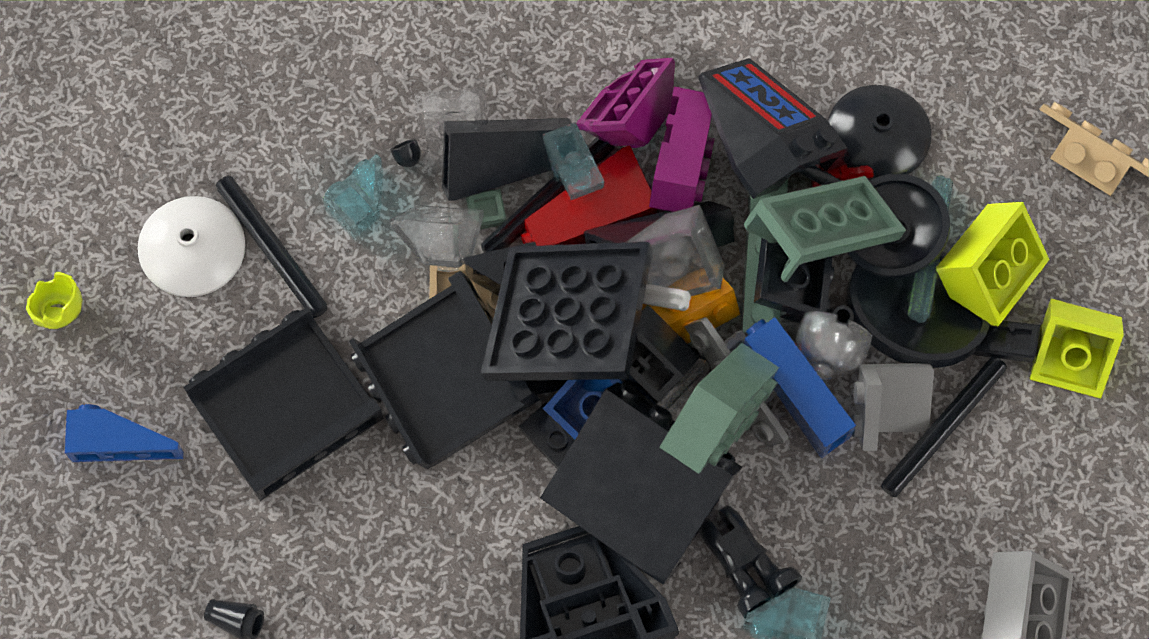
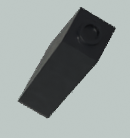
[442,118,581,201]
[584,201,735,273]

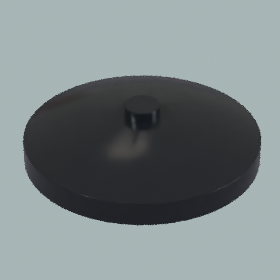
[846,251,990,368]

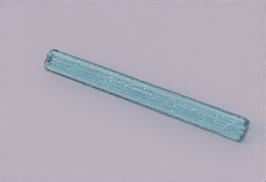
[908,175,953,323]

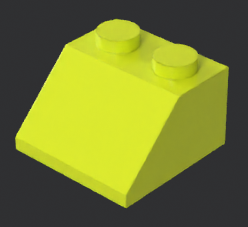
[1030,299,1124,399]

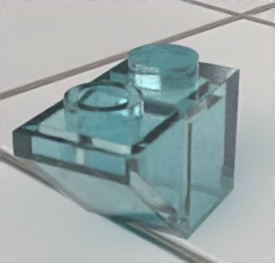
[323,153,384,239]
[743,588,831,639]

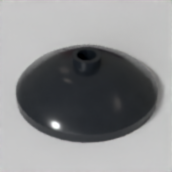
[828,85,931,180]
[847,174,950,278]

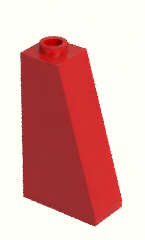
[521,145,657,246]

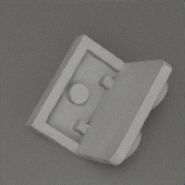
[851,363,934,451]

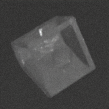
[414,87,488,174]
[627,205,725,306]

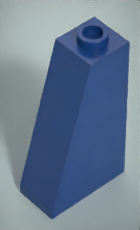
[744,317,856,458]

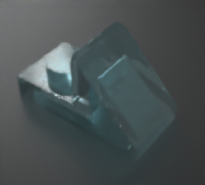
[543,122,605,200]

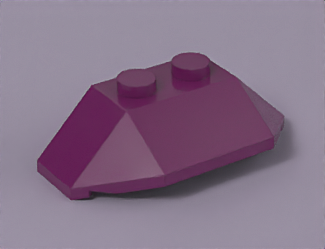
[576,58,675,148]

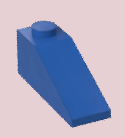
[65,404,184,462]

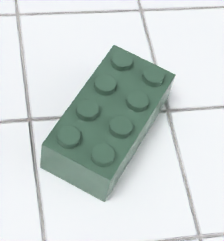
[660,343,780,474]

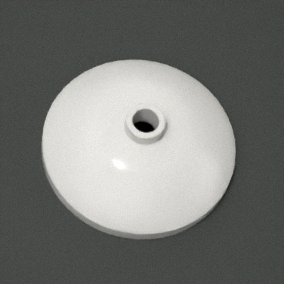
[138,196,246,297]

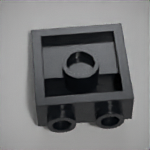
[754,238,834,327]

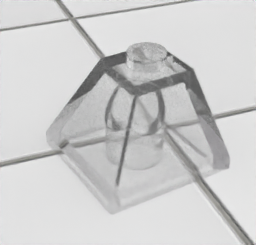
[390,205,484,272]

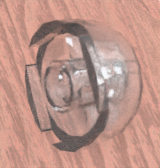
[796,311,872,380]

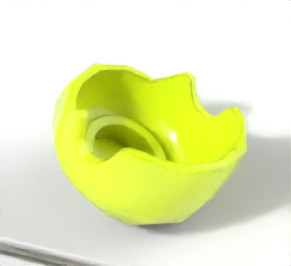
[26,272,83,329]

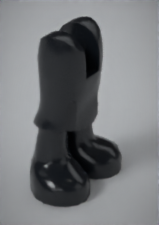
[699,505,802,618]

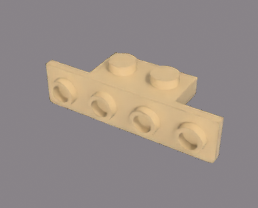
[1040,101,1149,196]

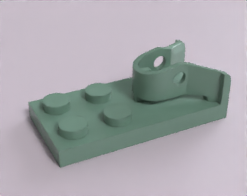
[744,176,906,282]

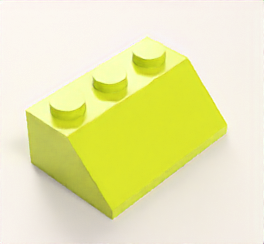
[936,202,1050,326]

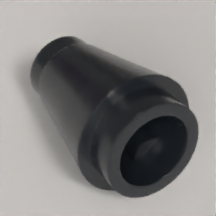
[204,599,264,639]

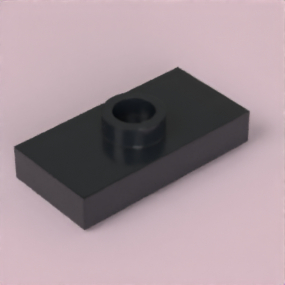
[972,320,1042,363]
[519,403,575,469]

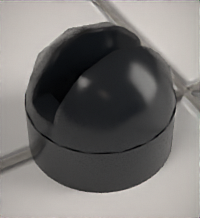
[390,138,421,167]

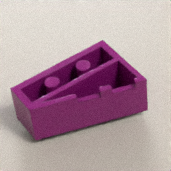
[649,87,715,215]

